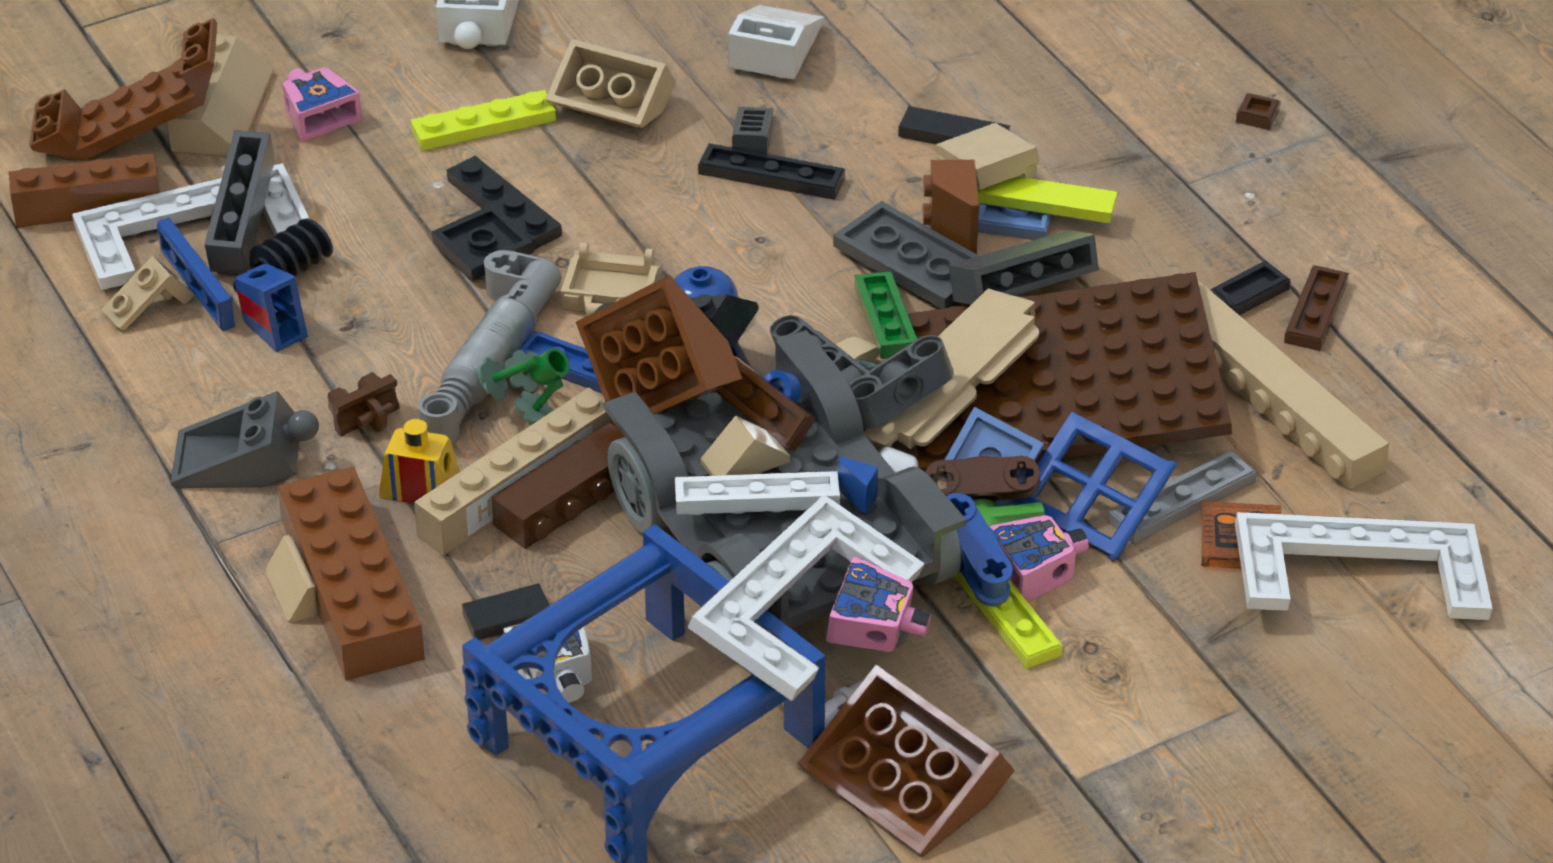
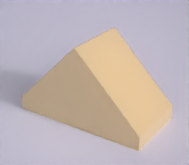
[701,416,790,476]

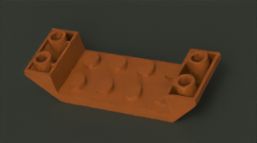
[29,18,218,161]

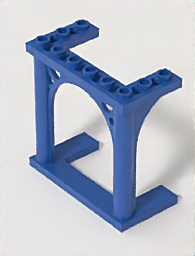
[462,524,826,863]

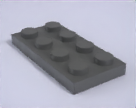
[833,201,979,309]

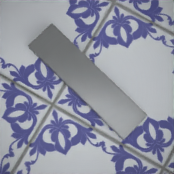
[1108,450,1256,544]

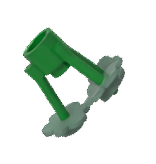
[478,348,570,424]

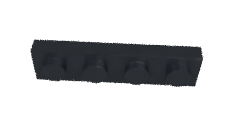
[446,156,562,250]

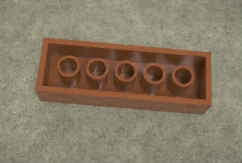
[277,467,425,681]

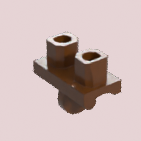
[327,372,400,436]

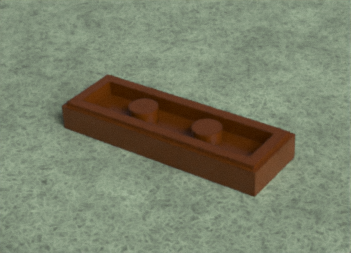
[1284,265,1349,351]
[715,356,816,452]

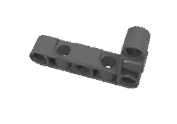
[770,315,954,429]

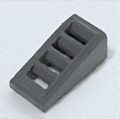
[732,107,773,154]

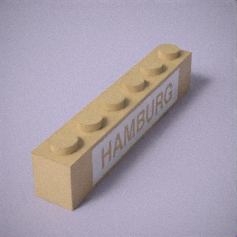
[414,387,615,556]

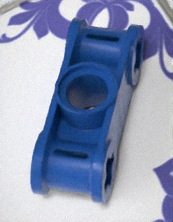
[947,493,1013,607]

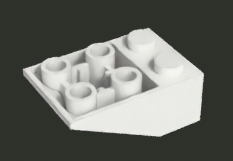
[728,5,825,80]

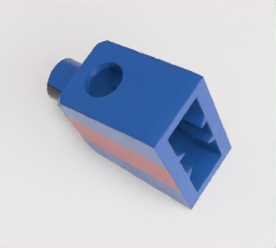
[233,264,308,352]

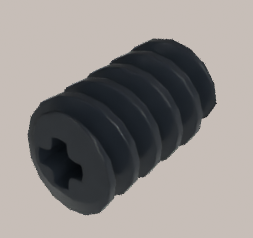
[249,218,333,277]

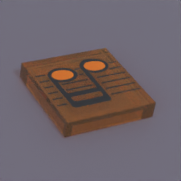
[1201,501,1282,569]

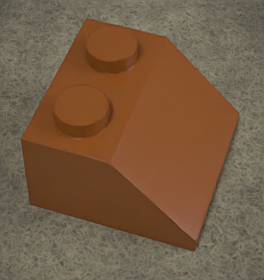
[922,159,979,254]

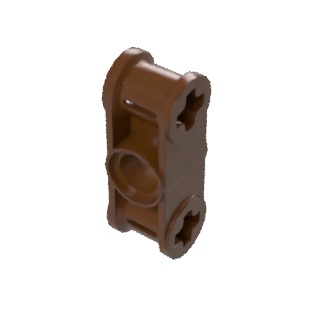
[925,456,1040,502]

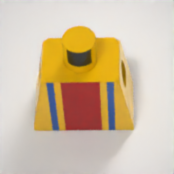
[379,419,460,503]

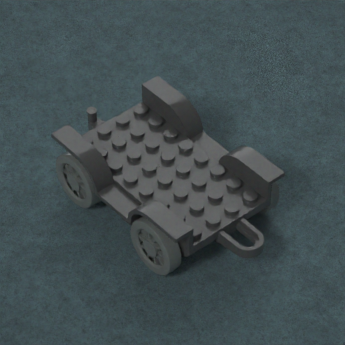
[604,330,966,651]

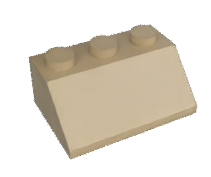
[546,39,676,128]

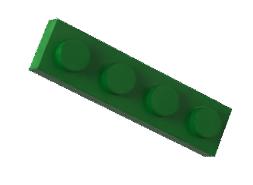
[854,271,917,359]

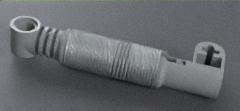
[419,250,562,443]

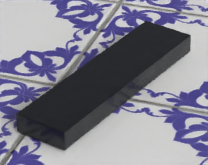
[698,143,845,200]

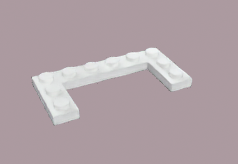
[72,163,310,290]
[688,495,925,701]
[1235,512,1493,620]

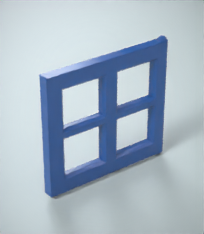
[1013,412,1176,561]

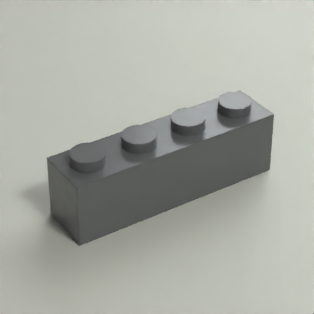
[204,130,275,275]
[948,230,1099,305]

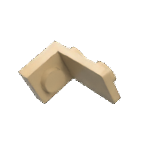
[102,255,195,331]

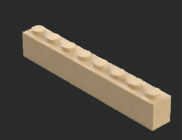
[1198,280,1389,490]

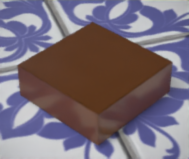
[1236,93,1281,130]

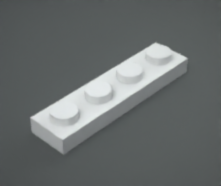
[675,471,840,516]

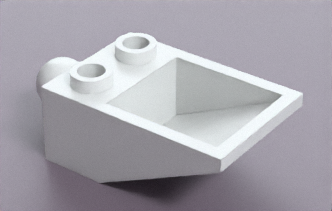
[435,0,519,49]

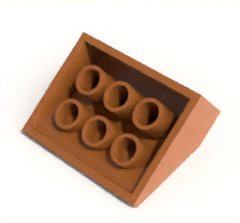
[576,276,742,428]
[798,665,1015,857]

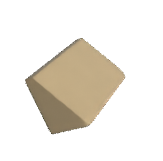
[266,535,318,623]

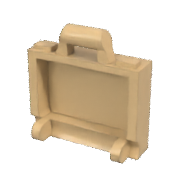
[936,123,1039,190]
[561,242,662,316]

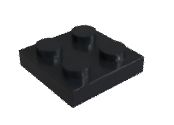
[432,204,534,280]

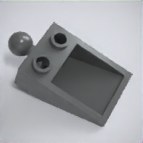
[170,391,319,488]

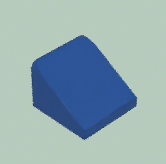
[838,456,878,514]

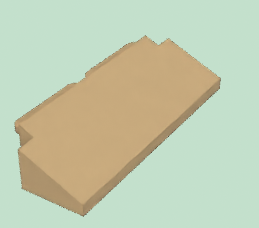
[863,289,1039,452]

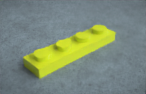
[411,90,556,151]

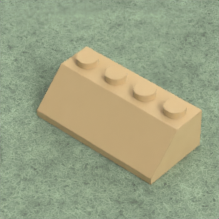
[167,34,274,156]

